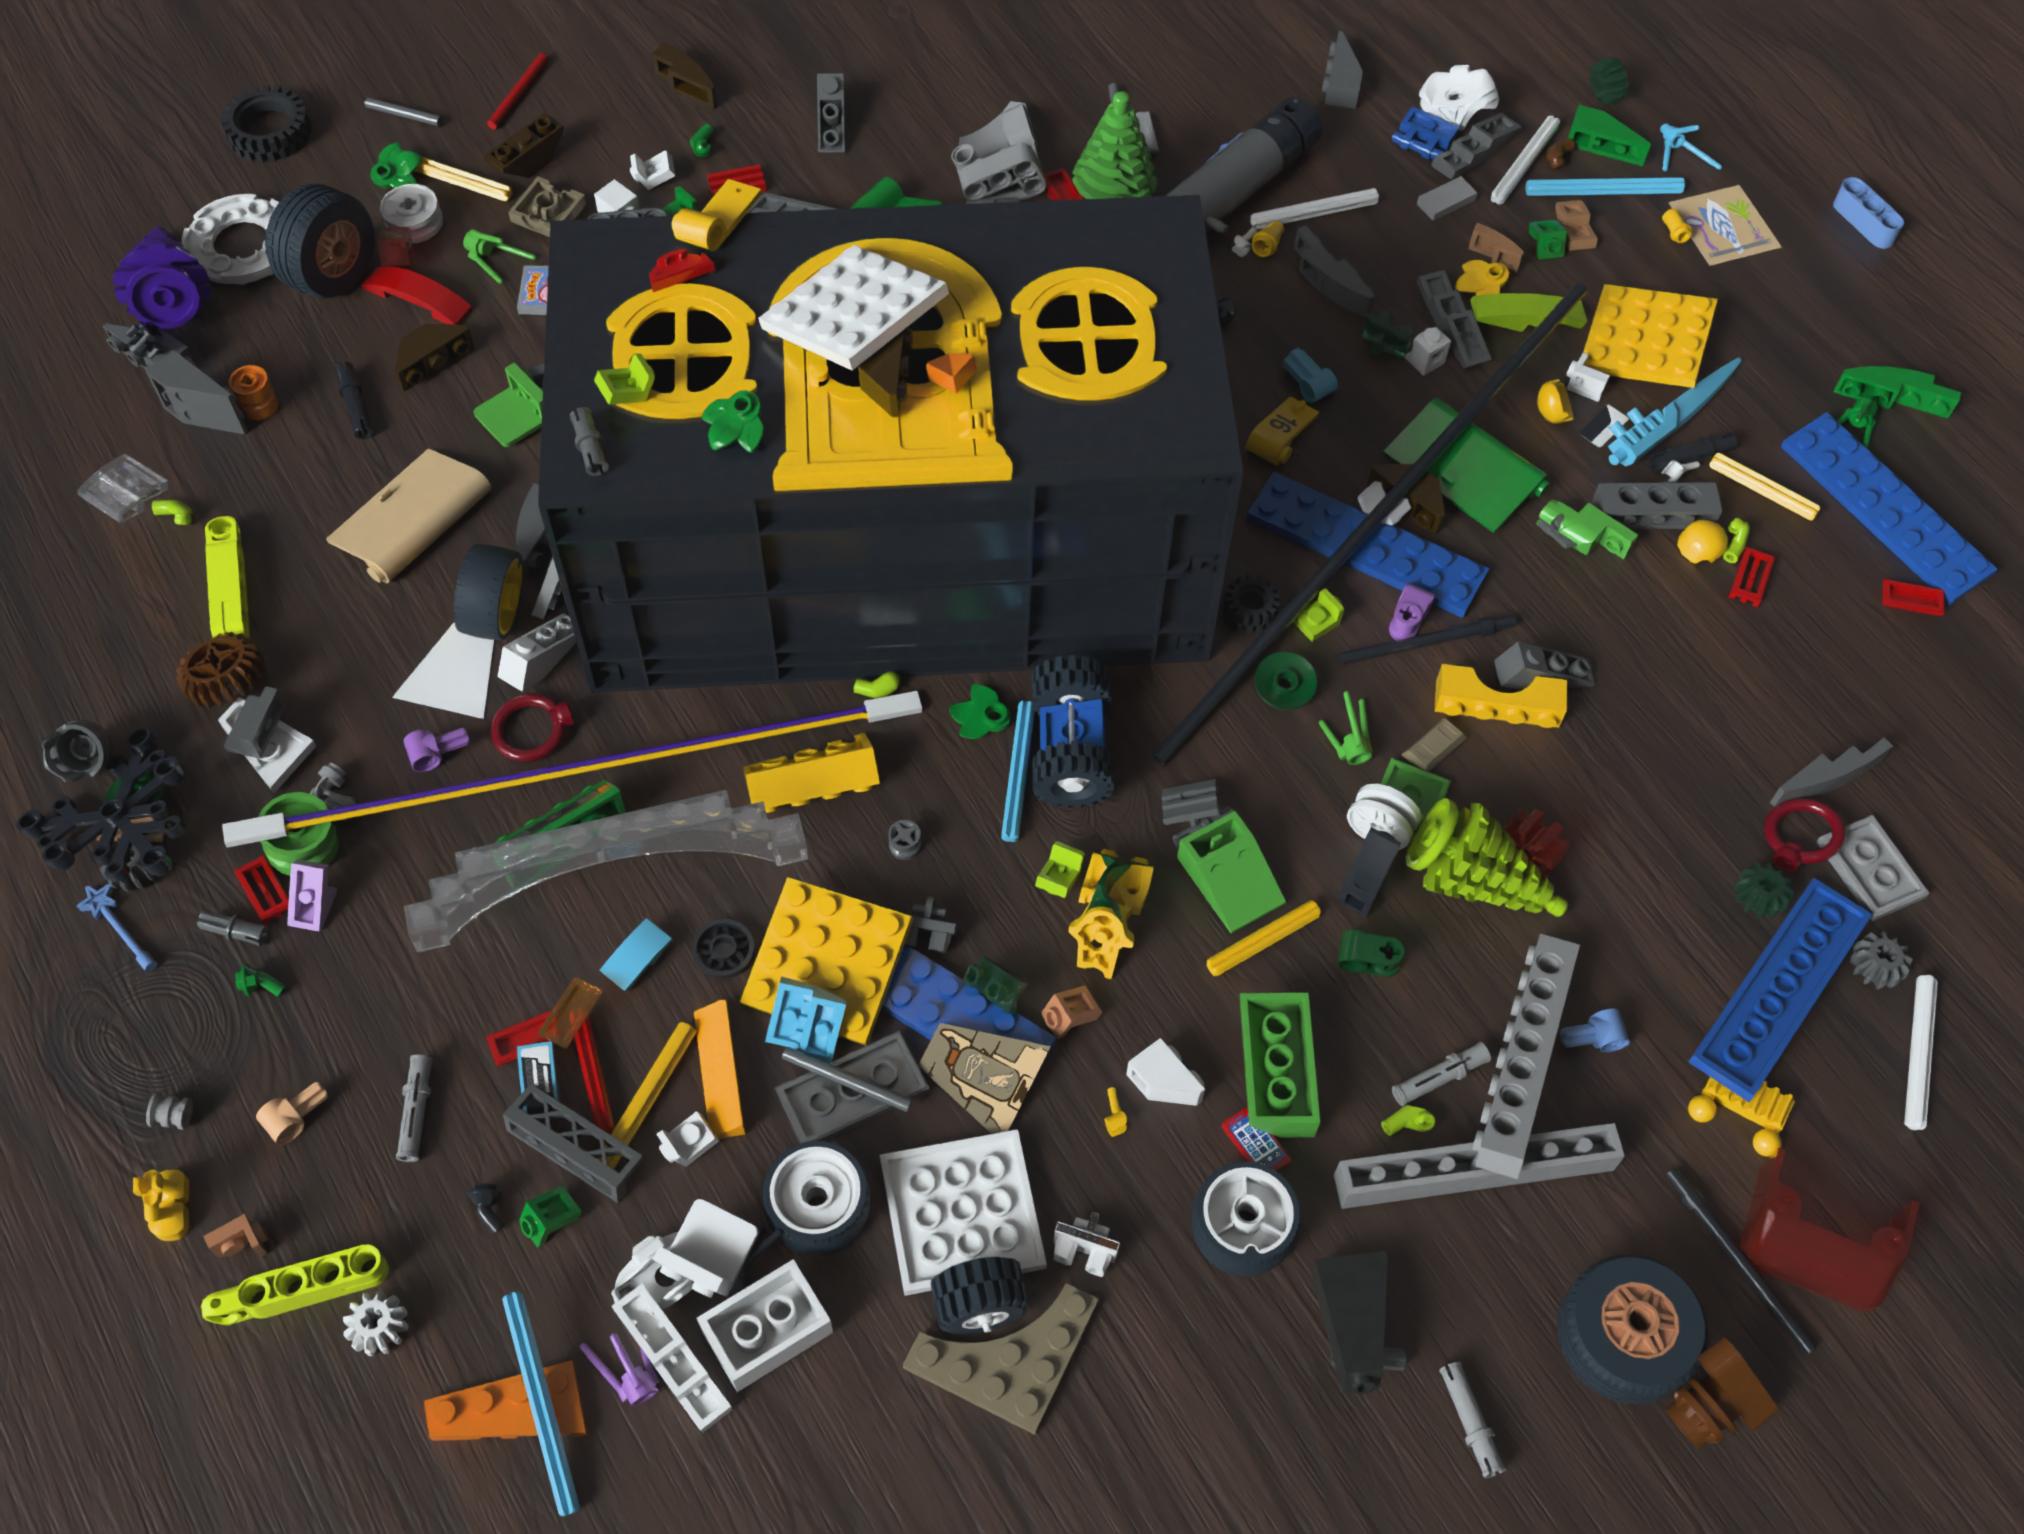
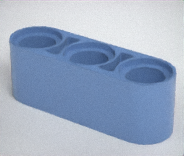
[1833,177,1904,249]

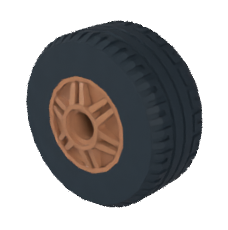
[265,183,375,299]
[1557,1254,1708,1405]

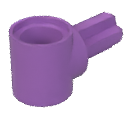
[404,728,470,772]

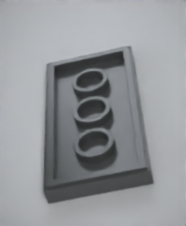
[775,1031,930,1144]

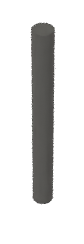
[782,1046,913,1112]

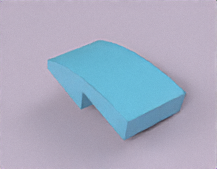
[599,918,673,991]

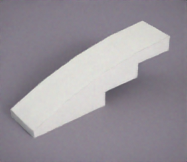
[611,1284,733,1434]

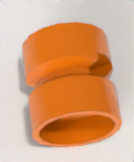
[229,365,278,421]

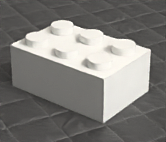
[697,1259,833,1392]

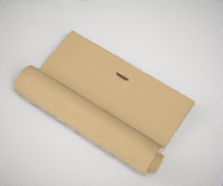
[326,448,492,583]

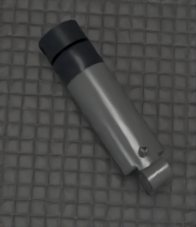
[1167,97,1323,234]

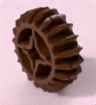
[176,632,265,708]

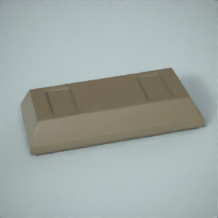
[1401,718,1467,772]

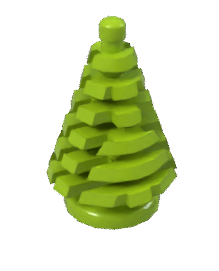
[1405,798,1568,917]

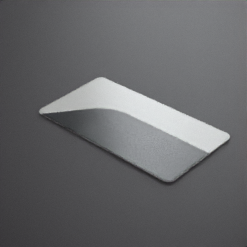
[1579,405,1629,447]

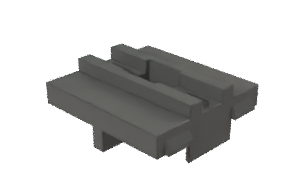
[1162,779,1221,827]

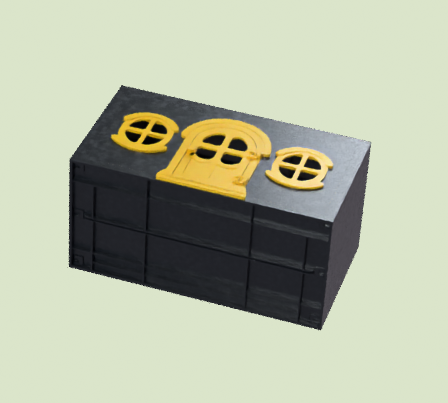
[538,195,1243,693]

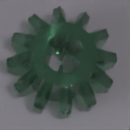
[1588,57,1630,105]
[1734,862,1794,919]

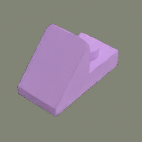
[287,859,337,931]

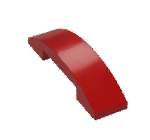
[362,266,472,325]

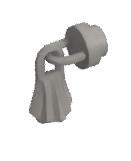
[310,763,356,821]

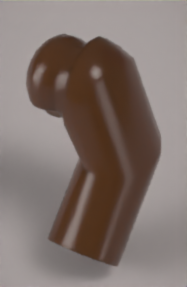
[1546,138,1575,169]

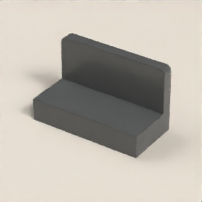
[224,686,286,759]

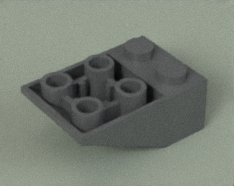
[145,350,248,435]

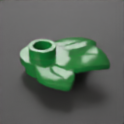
[370,142,422,189]
[701,390,765,453]
[949,684,1010,739]

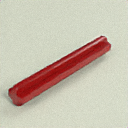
[570,1009,615,1135]

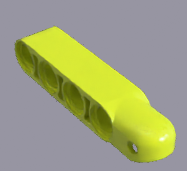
[205,516,250,638]
[201,1244,389,1325]

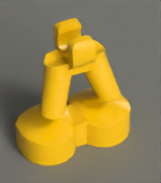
[133,1170,189,1241]

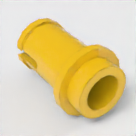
[1662,208,1692,243]

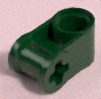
[1337,930,1405,977]

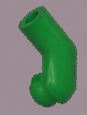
[690,124,714,158]

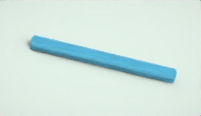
[1525,177,1685,196]
[502,1291,580,1516]

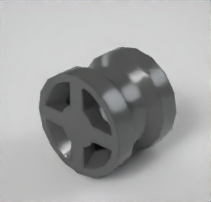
[888,820,921,860]

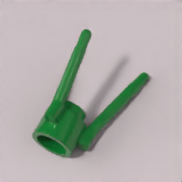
[1837,398,1878,449]

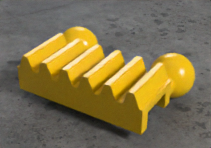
[1688,1077,1795,1157]

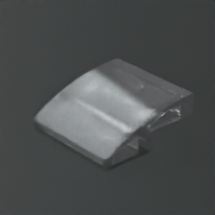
[77,454,168,523]

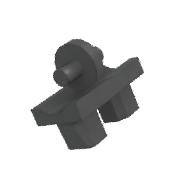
[904,896,958,953]

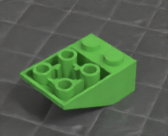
[1177,811,1286,934]

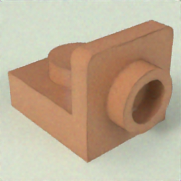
[1042,985,1102,1039]
[203,1214,269,1259]

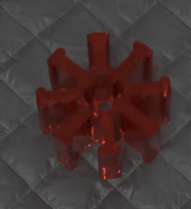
[1502,808,1570,879]

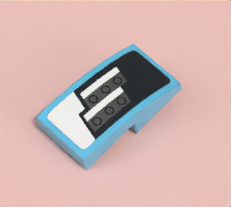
[517,1041,560,1115]

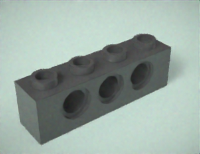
[1591,481,1722,529]

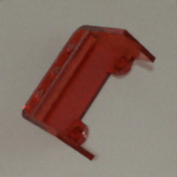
[1739,1148,1920,1312]

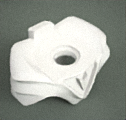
[1419,65,1499,131]
[611,1232,694,1309]

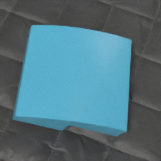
[765,976,847,1063]

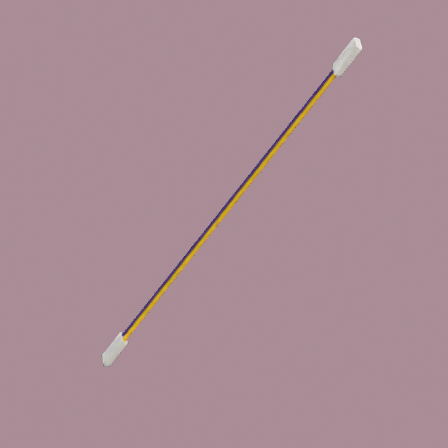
[222,691,922,847]

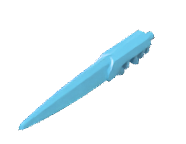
[1608,357,1742,466]

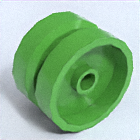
[259,792,339,876]

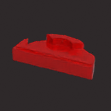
[649,249,715,292]

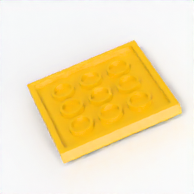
[1583,284,1718,388]
[740,877,913,1046]

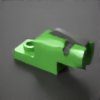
[1536,499,1638,559]

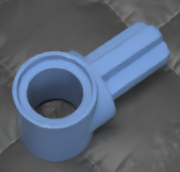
[1560,1009,1630,1052]

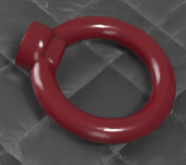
[491,693,576,762]
[1764,798,1846,872]

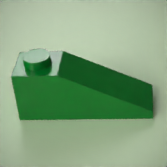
[1568,105,1651,166]

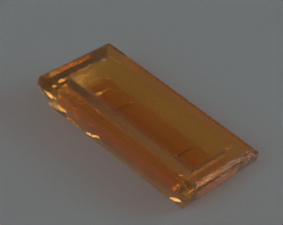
[537,976,603,1049]

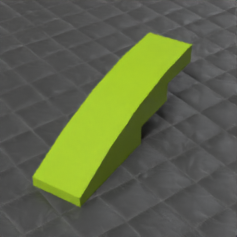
[1470,293,1587,332]

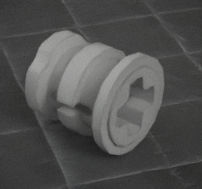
[146,1092,193,1130]

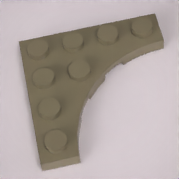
[903,1283,1099,1435]

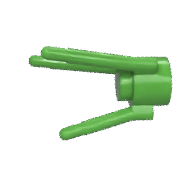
[463,229,536,284]
[1319,691,1373,765]

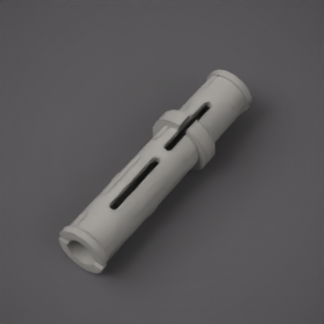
[1392,1042,1491,1106]
[396,1054,433,1162]
[1439,1361,1507,1478]

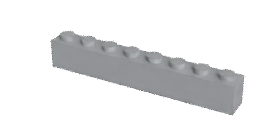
[1334,1123,1625,1209]

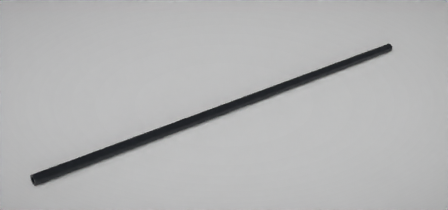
[1152,283,1587,766]

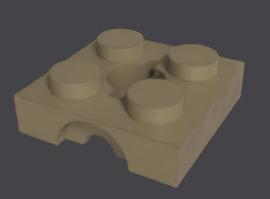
[508,177,586,237]

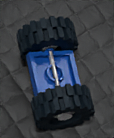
[1031,655,1114,808]

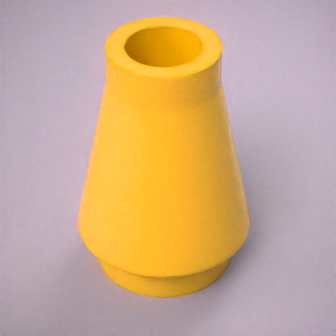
[1252,220,1284,257]

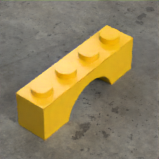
[1435,664,1567,728]

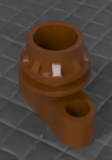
[1665,1336,1780,1450]

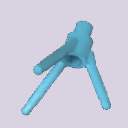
[1660,123,1722,171]

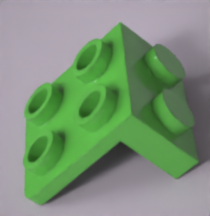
[474,362,543,447]

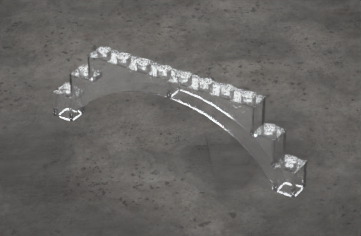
[404,789,808,953]

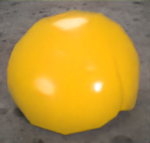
[1537,379,1574,424]
[1678,520,1728,564]

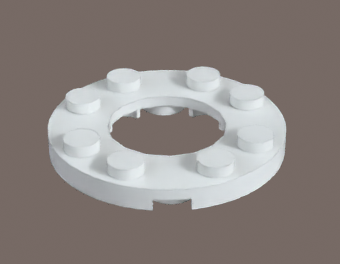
[182,194,279,285]

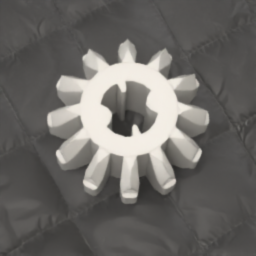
[343,1291,408,1357]

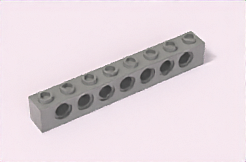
[1472,934,1580,1179]

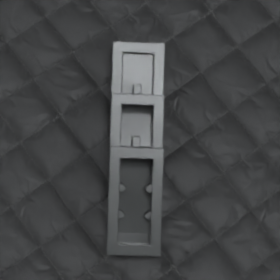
[1431,113,1522,180]
[1416,270,1492,369]
[1770,737,1893,807]

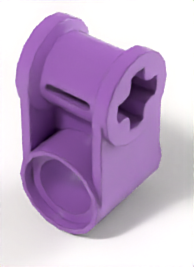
[1389,582,1436,640]

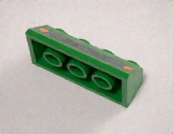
[490,780,629,890]

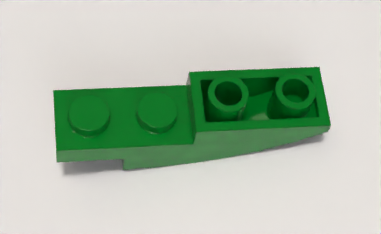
[1833,366,1961,419]

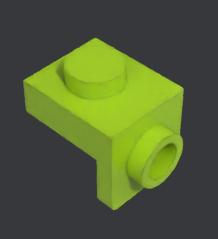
[594,353,655,405]
[1035,841,1085,898]

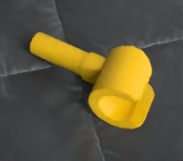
[1104,1087,1127,1137]

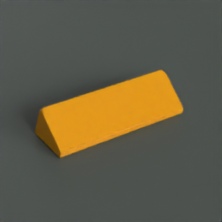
[694,999,745,1139]

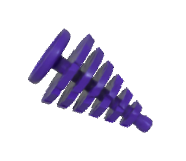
[113,227,211,329]

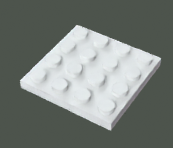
[758,245,949,370]
[880,1129,1047,1296]

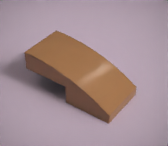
[1555,200,1598,250]
[1468,223,1524,275]

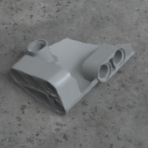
[951,101,1046,200]

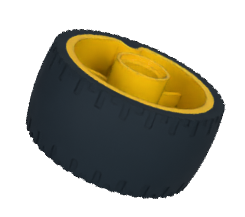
[454,544,524,640]

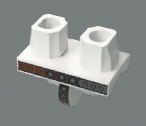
[1053,1212,1120,1277]

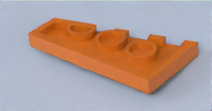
[424,1360,588,1441]

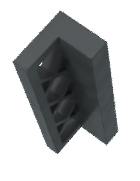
[503,1084,643,1203]

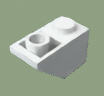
[1126,1038,1205,1106]

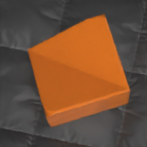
[926,353,977,394]

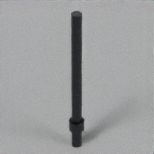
[1338,615,1516,665]
[1665,1167,1817,1356]

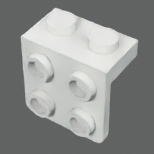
[652,1199,759,1298]

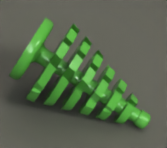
[1072,91,1158,199]

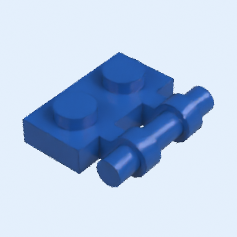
[1391,106,1460,160]

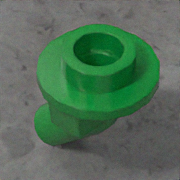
[235,963,286,997]

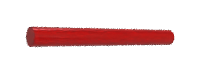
[487,53,548,130]

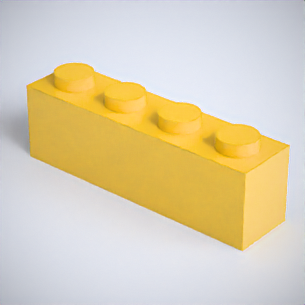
[743,733,880,813]

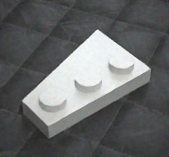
[218,697,316,793]

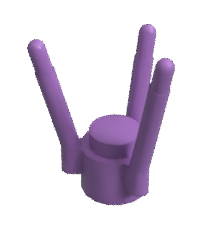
[580,1334,660,1406]

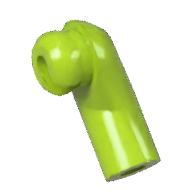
[1723,518,1750,563]
[854,671,900,699]
[1381,1105,1436,1137]

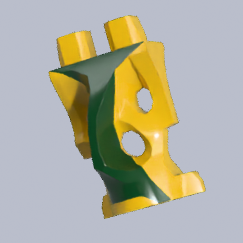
[1068,849,1154,979]

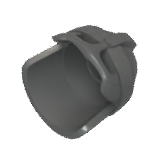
[42,720,112,782]

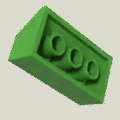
[1239,993,1320,1138]

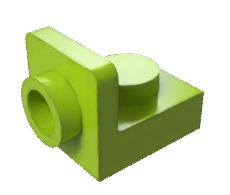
[1293,588,1344,642]

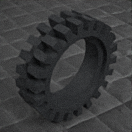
[221,85,312,163]

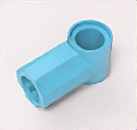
[1283,348,1338,403]

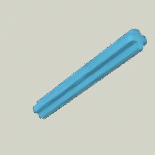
[1001,700,1035,843]

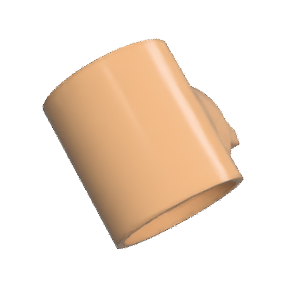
[256,1082,328,1145]

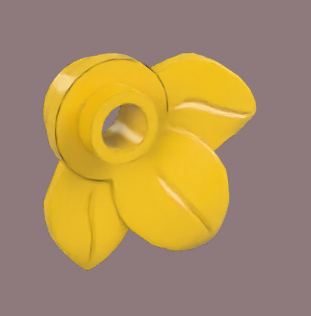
[1455,260,1509,296]

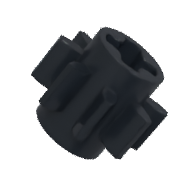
[126,321,166,359]

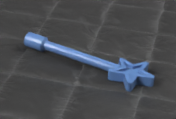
[77,884,158,972]

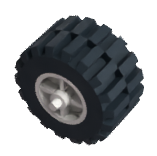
[931,1257,1030,1334]

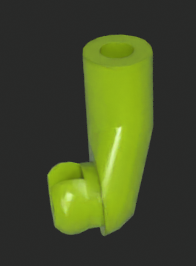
[152,500,193,525]

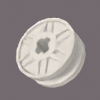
[380,184,443,244]
[1347,784,1422,849]

